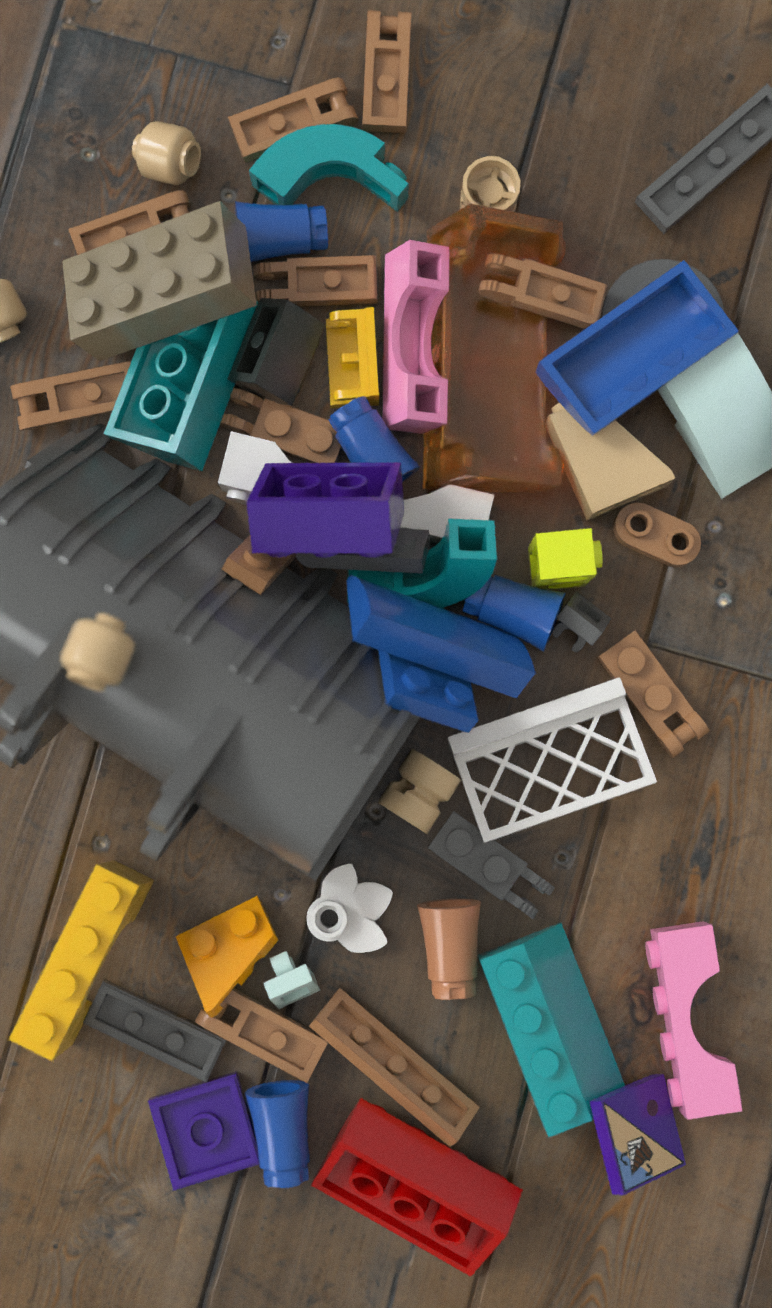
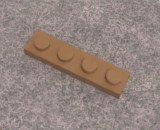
[309,988,480,1147]

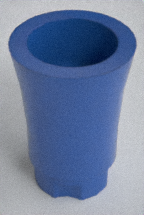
[235,201,328,262]
[329,396,421,482]
[463,574,566,652]
[245,1080,310,1188]

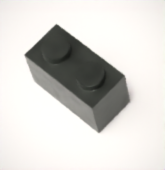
[227,298,325,406]

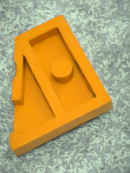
[175,896,278,1018]

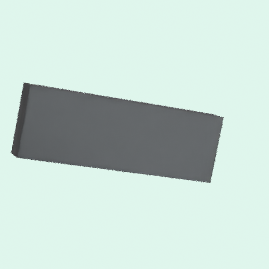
[83,979,226,1082]

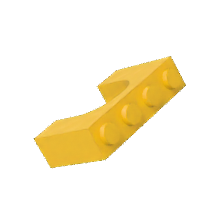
[9,860,154,1061]

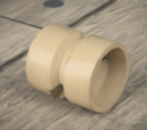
[460,156,521,233]
[378,749,462,834]

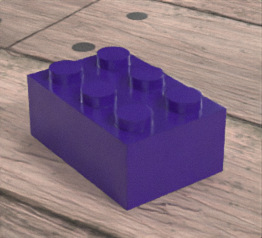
[246,462,404,558]

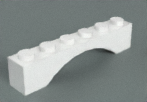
[218,431,494,543]

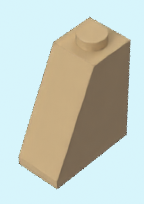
[545,403,675,521]

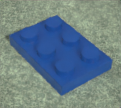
[378,650,478,733]

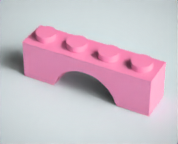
[382,240,449,434]
[645,921,742,1119]

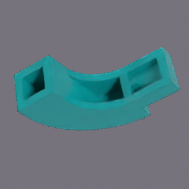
[249,124,409,212]
[347,518,497,608]

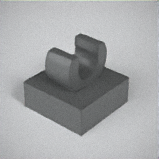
[553,591,612,652]

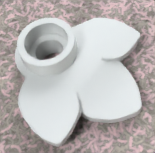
[306,864,393,953]

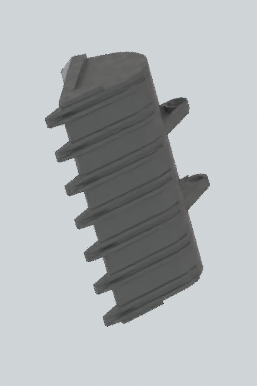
[0,423,420,881]

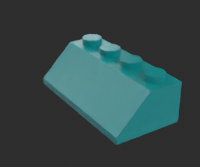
[104,301,259,471]
[477,922,625,1138]

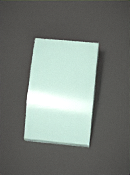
[658,333,772,499]

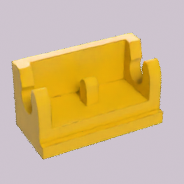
[326,307,379,408]

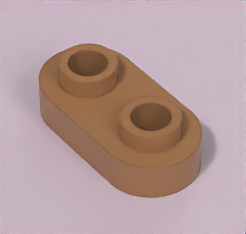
[613,502,701,567]

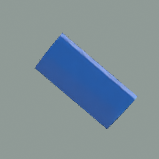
[535,260,739,436]
[346,575,535,698]

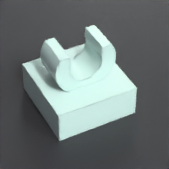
[264,951,320,1009]

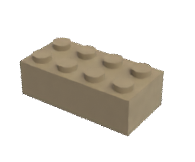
[63,201,257,361]

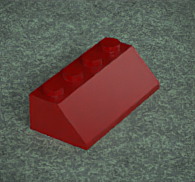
[311,1098,523,1277]

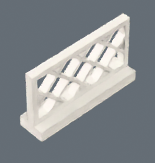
[448,677,657,843]

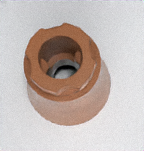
[417,899,481,1000]

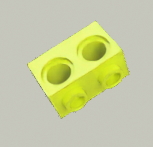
[528,528,603,590]

